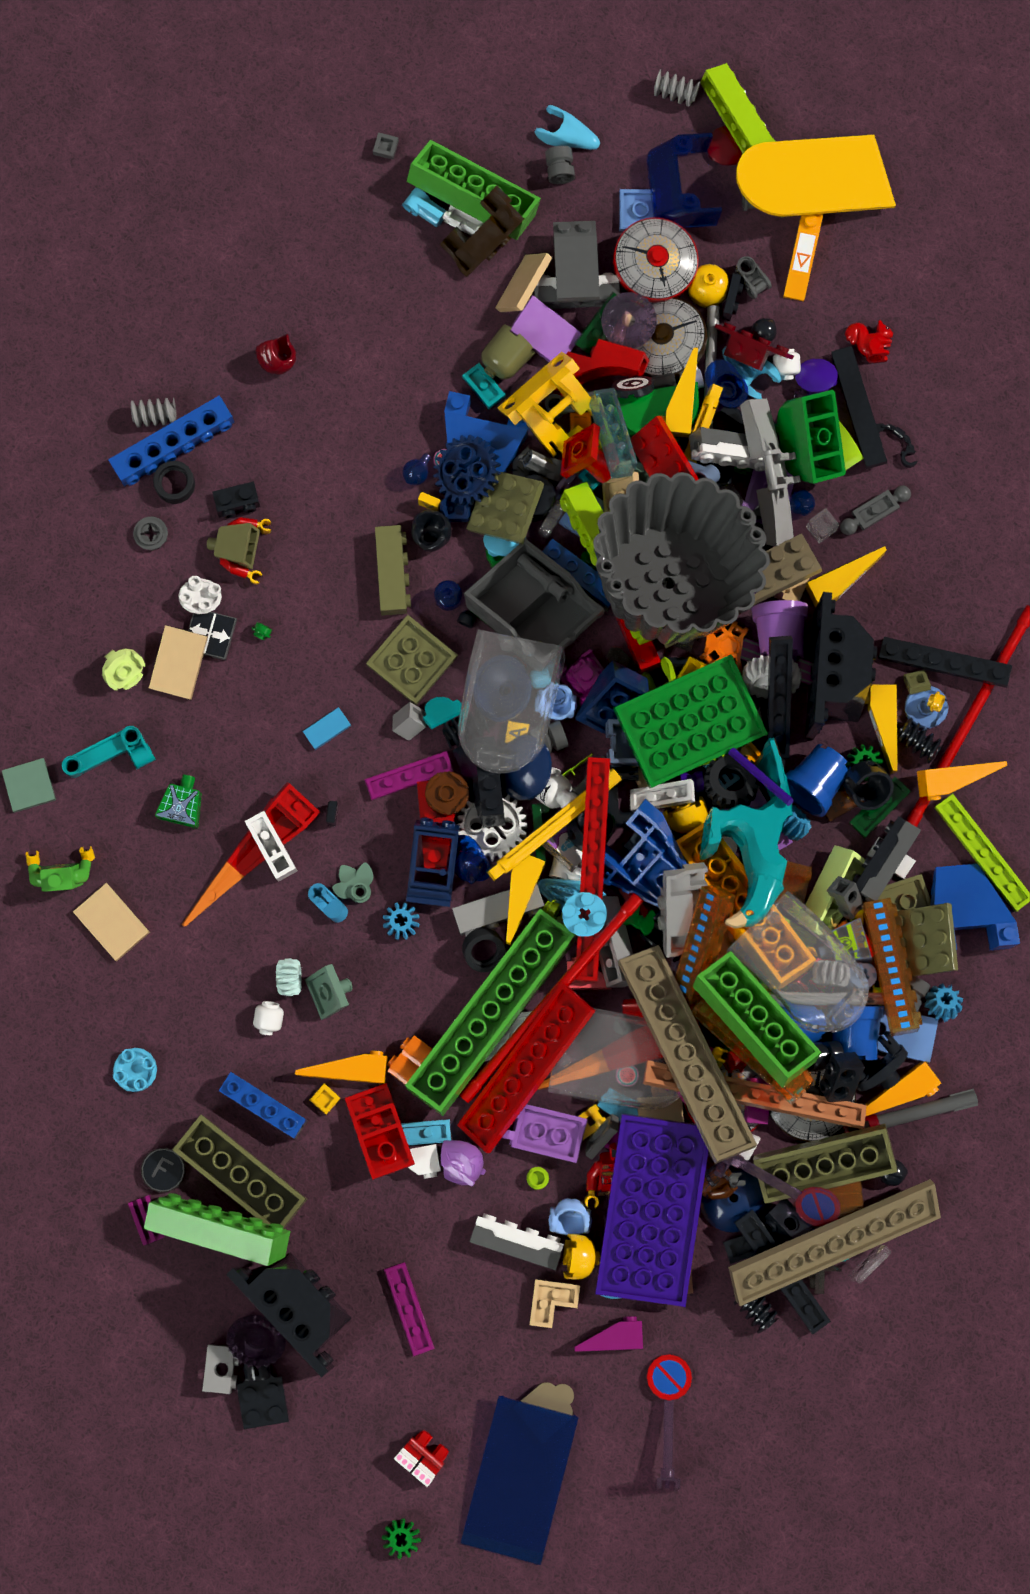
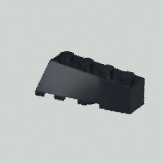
[453,735,505,828]

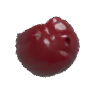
[256,334,296,375]

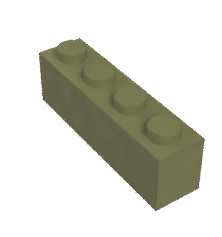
[375,525,411,616]

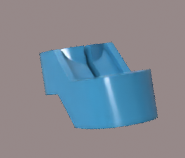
[308,883,348,923]

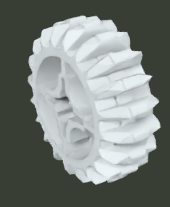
[742,655,801,699]

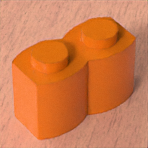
[387,1035,432,1085]

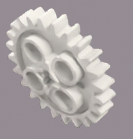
[456,795,528,862]

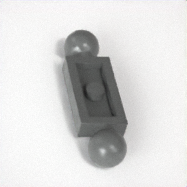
[840,485,911,535]

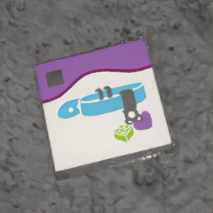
[542,824,582,872]

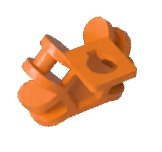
[699,621,749,674]

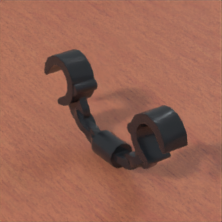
[876,423,917,468]

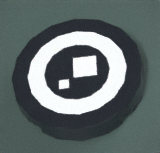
[611,376,655,399]

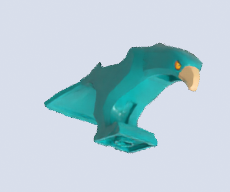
[700,738,793,929]

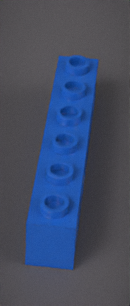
[108,395,235,486]

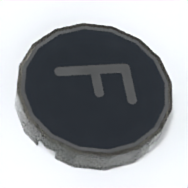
[141,1148,186,1193]

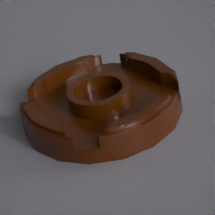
[425,771,469,816]

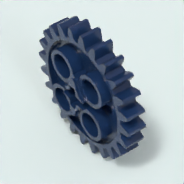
[433,435,501,506]

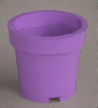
[751,600,808,661]

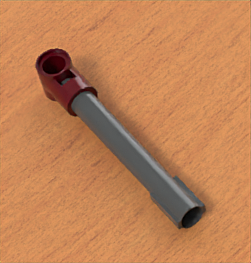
[841,1089,978,1134]

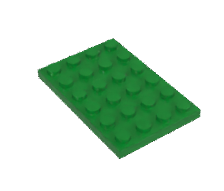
[613,654,768,789]

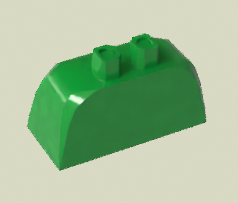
[611,382,699,443]
[774,390,846,484]

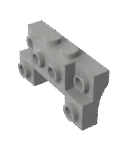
[657,862,708,958]

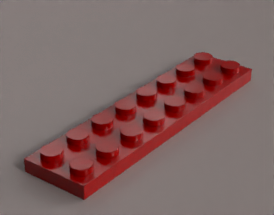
[457,983,596,1154]

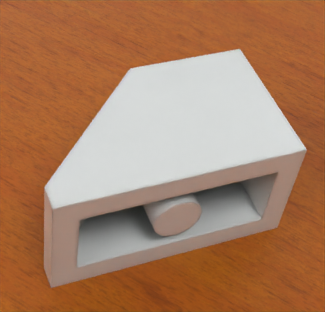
[408,1144,441,1179]

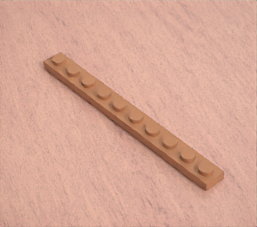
[643,1060,867,1129]

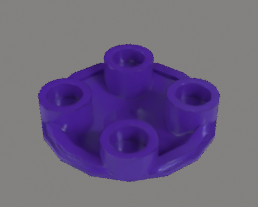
[795,359,838,395]

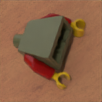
[207,517,271,585]

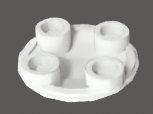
[178,576,222,614]

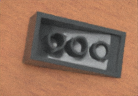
[553,221,600,301]

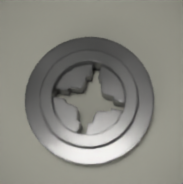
[133,516,168,551]

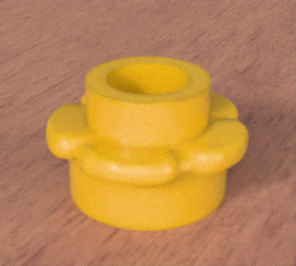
[927,691,945,712]

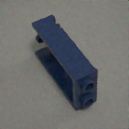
[406,818,460,907]

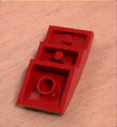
[345,1083,415,1180]

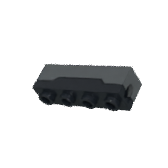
[853,816,921,907]

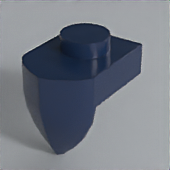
[439,498,472,522]

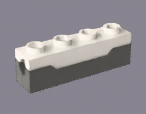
[534,273,620,309]
[689,427,765,471]
[470,1213,564,1270]

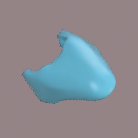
[535,105,600,150]
[722,347,782,399]
[538,878,606,911]

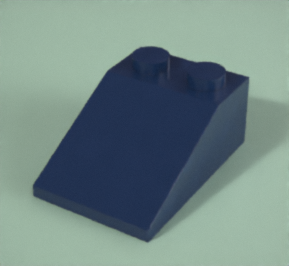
[575,660,649,735]

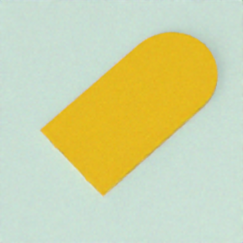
[736,135,896,217]

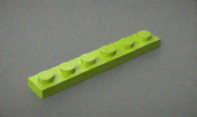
[934,794,1030,912]

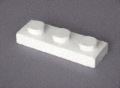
[630,779,695,812]

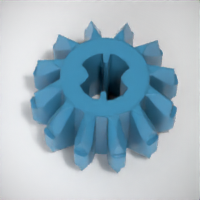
[782,805,811,841]
[383,903,420,940]
[924,983,963,1023]

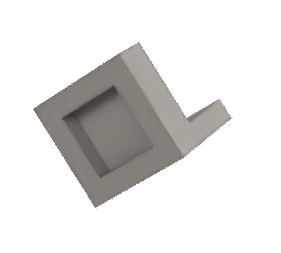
[392,702,426,740]

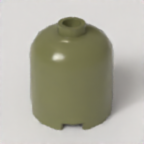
[481,324,535,380]

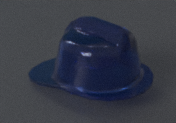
[705,360,748,408]
[455,835,491,884]

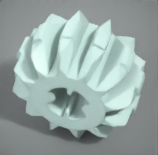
[276,958,302,996]

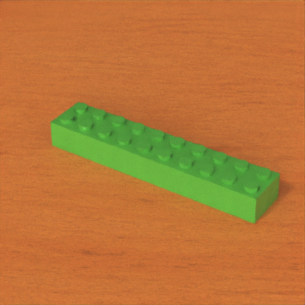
[405,909,576,1116]

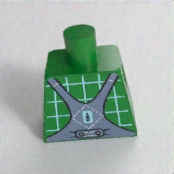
[155,774,202,829]

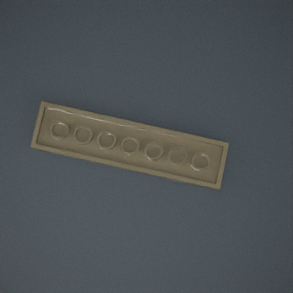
[664,533,822,648]

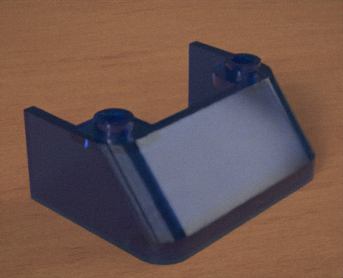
[646,133,722,228]

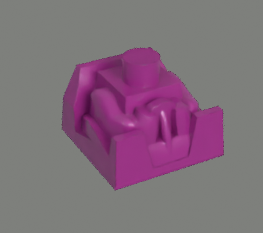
[558,649,604,708]

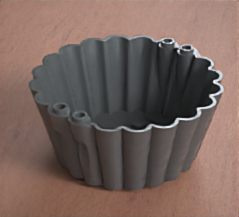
[593,472,770,645]

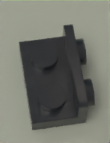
[212,481,260,519]

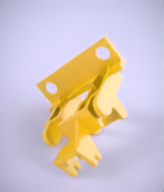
[497,351,609,457]

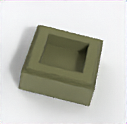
[904,670,931,694]

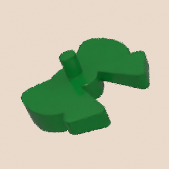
[623,906,655,936]

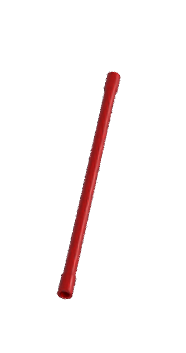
[905,605,1030,827]
[459,893,644,1103]

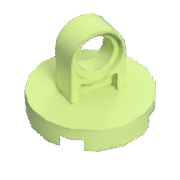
[102,649,145,690]

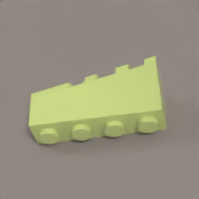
[797,845,865,938]

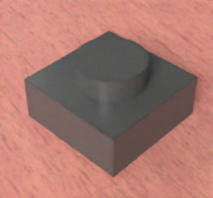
[373,132,399,160]

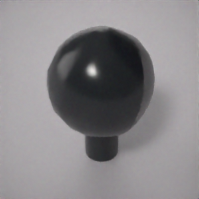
[751,318,777,341]
[875,1159,908,1186]

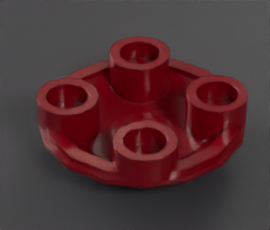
[707,126,743,165]

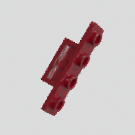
[714,322,794,371]

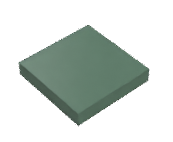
[2,758,56,813]

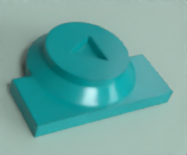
[423,697,466,729]

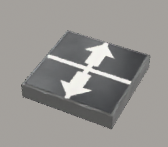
[188,612,237,661]

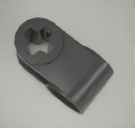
[735,256,772,299]

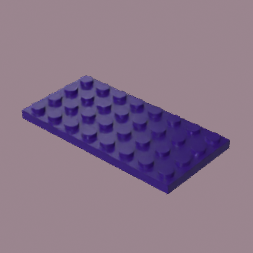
[595,1113,708,1307]

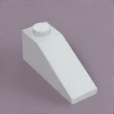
[245,811,298,882]

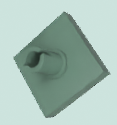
[305,964,352,1020]

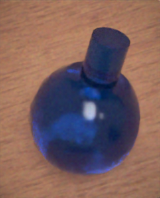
[402,453,431,485]
[790,490,815,516]

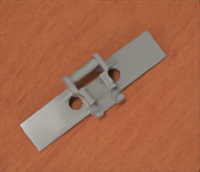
[740,398,801,546]

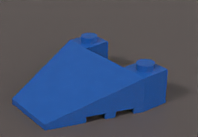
[444,391,530,487]
[604,799,687,907]
[930,864,1020,950]

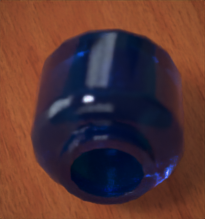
[434,580,462,611]

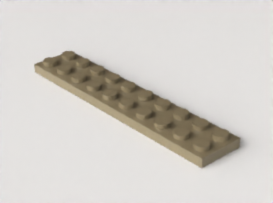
[618,945,757,1164]
[728,1179,941,1306]

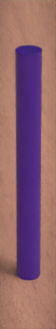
[728,748,794,806]

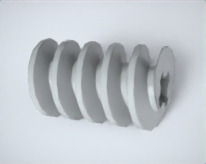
[654,69,700,107]
[131,398,177,427]

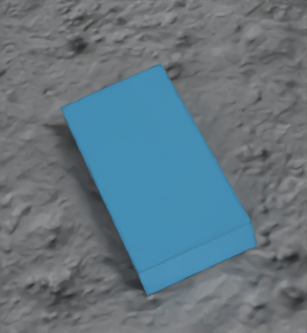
[303,707,351,750]

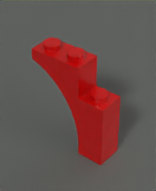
[553,339,649,395]

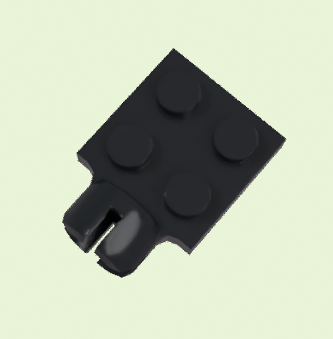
[236,1358,289,1429]

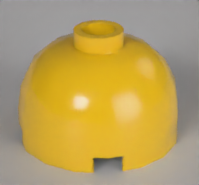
[688,264,730,308]
[663,796,708,834]
[563,1234,600,1280]

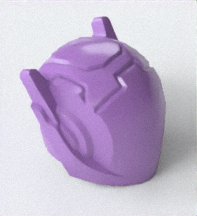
[441,1140,486,1186]

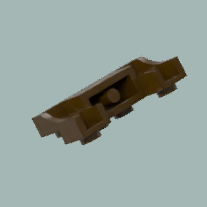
[440,185,524,277]

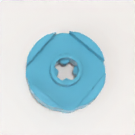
[562,892,607,936]

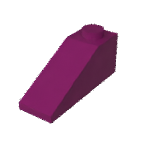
[574,1316,643,1351]

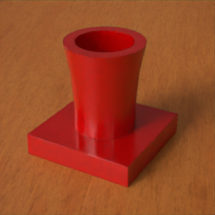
[560,423,619,483]

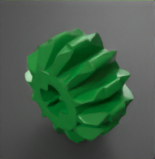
[845,745,883,782]
[382,1518,421,1559]

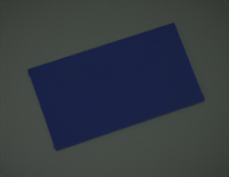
[461,1395,579,1565]

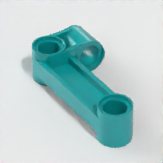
[62,726,156,778]

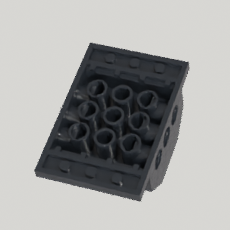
[805,592,877,740]
[226,1252,352,1378]

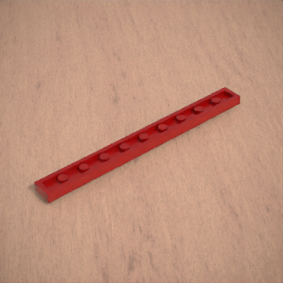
[575,757,611,981]

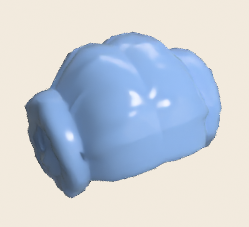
[535,683,577,721]
[548,1198,592,1235]

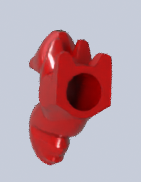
[845,320,893,363]

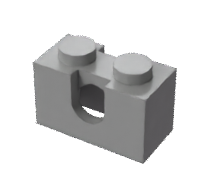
[202,1344,240,1394]

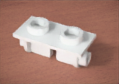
[443,205,484,236]

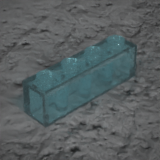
[589,388,637,479]

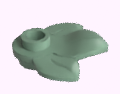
[332,862,373,903]

